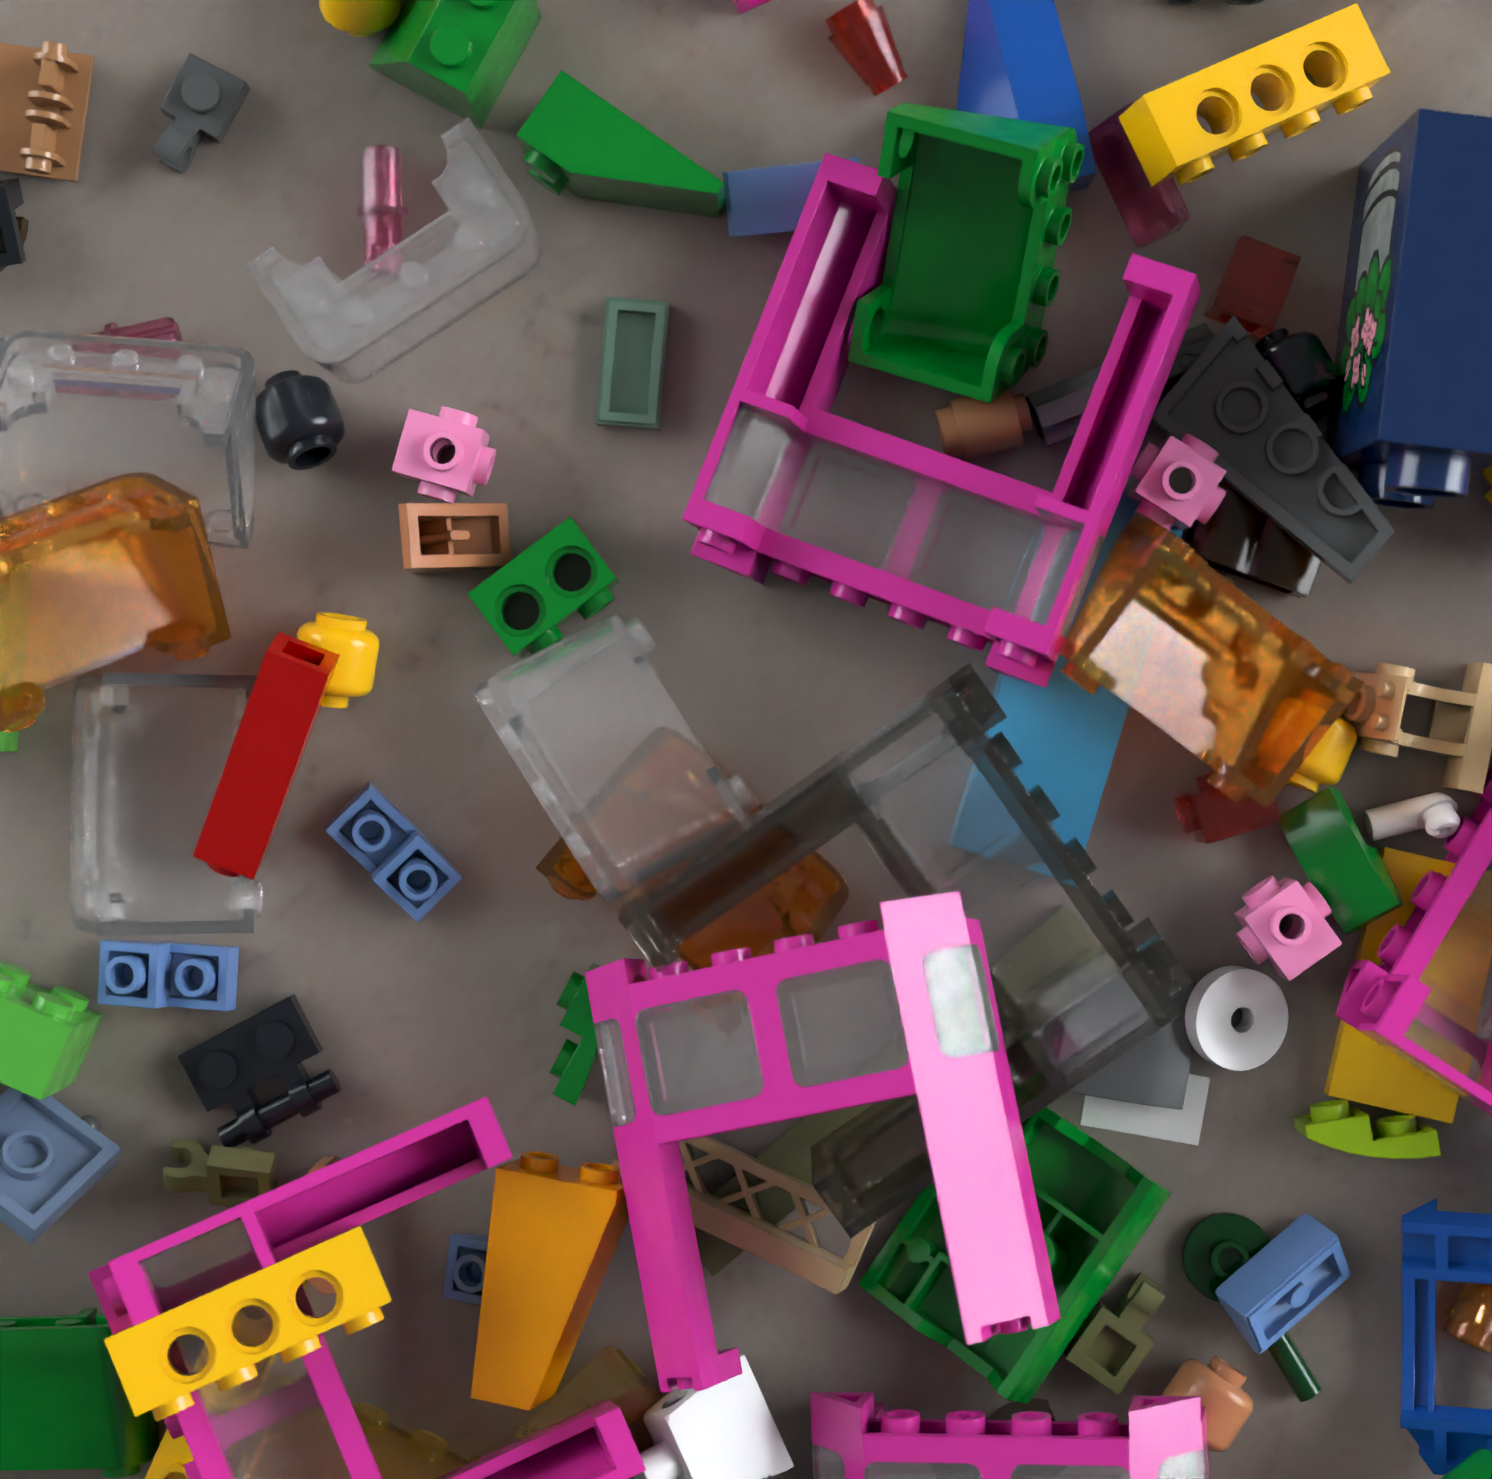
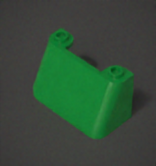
[0,1308,159,1478]

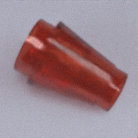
[825,0,908,96]

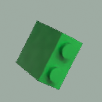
[369,0,542,128]

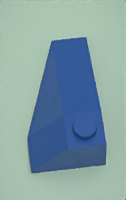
[956,0,1097,192]

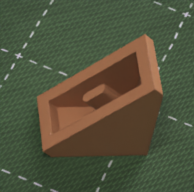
[398,503,512,575]

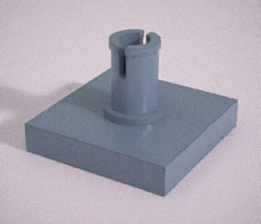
[0,1087,121,1244]

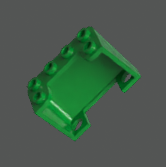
[848,102,1084,403]

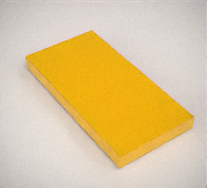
[1324,846,1492,1124]

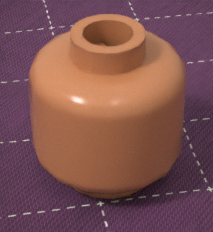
[1161,1355,1254,1453]

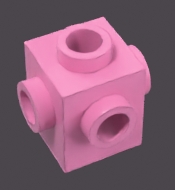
[391,406,496,503]
[1127,433,1227,532]
[1234,876,1342,981]

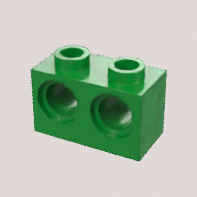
[467,517,620,659]

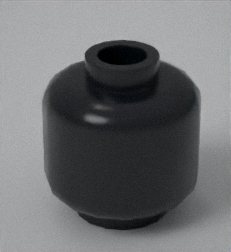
[1255,328,1341,422]
[251,370,345,470]

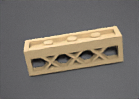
[612,1110,878,1294]

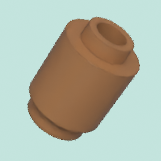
[934,387,1033,461]

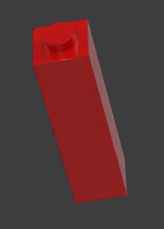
[192,631,340,880]

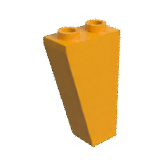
[470,1151,629,1411]

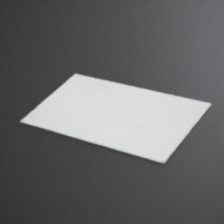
[1080,1074,1210,1146]

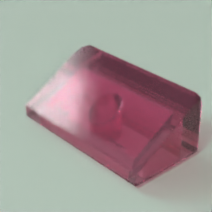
[1089,102,1190,248]

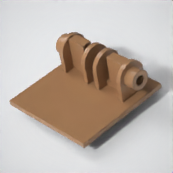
[0,41,95,182]

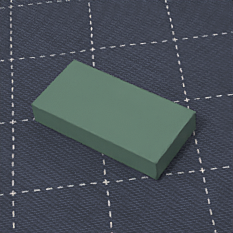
[596,297,670,431]

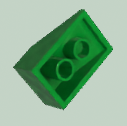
[516,70,726,218]

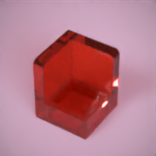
[1203,236,1301,338]

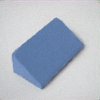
[1215,1214,1351,1355]

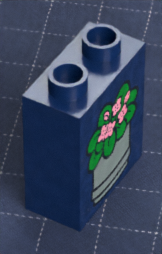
[1325,108,1492,509]

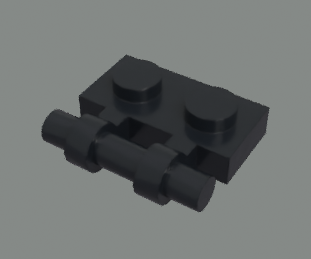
[178,994,341,1148]

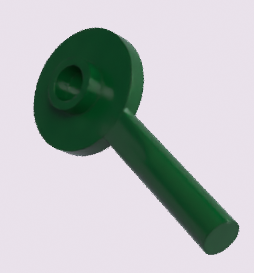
[1182,1212,1322,1402]

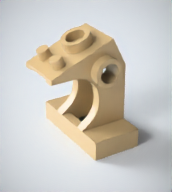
[1343,662,1492,794]

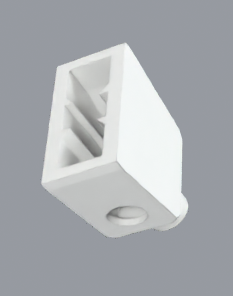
[633,1354,794,1479]

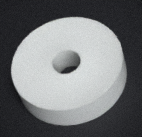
[1185,966,1289,1071]

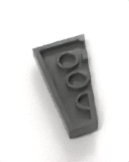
[1151,316,1395,584]

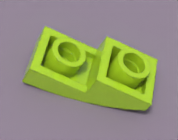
[1293,1099,1441,1159]

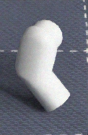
[1363,792,1460,841]

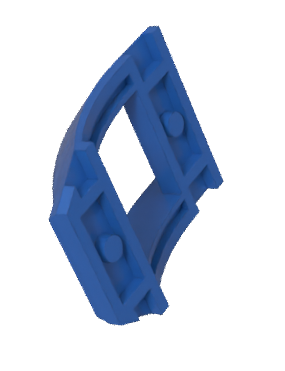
[1400,1198,1492,1475]

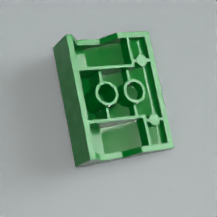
[858,1083,1171,1404]

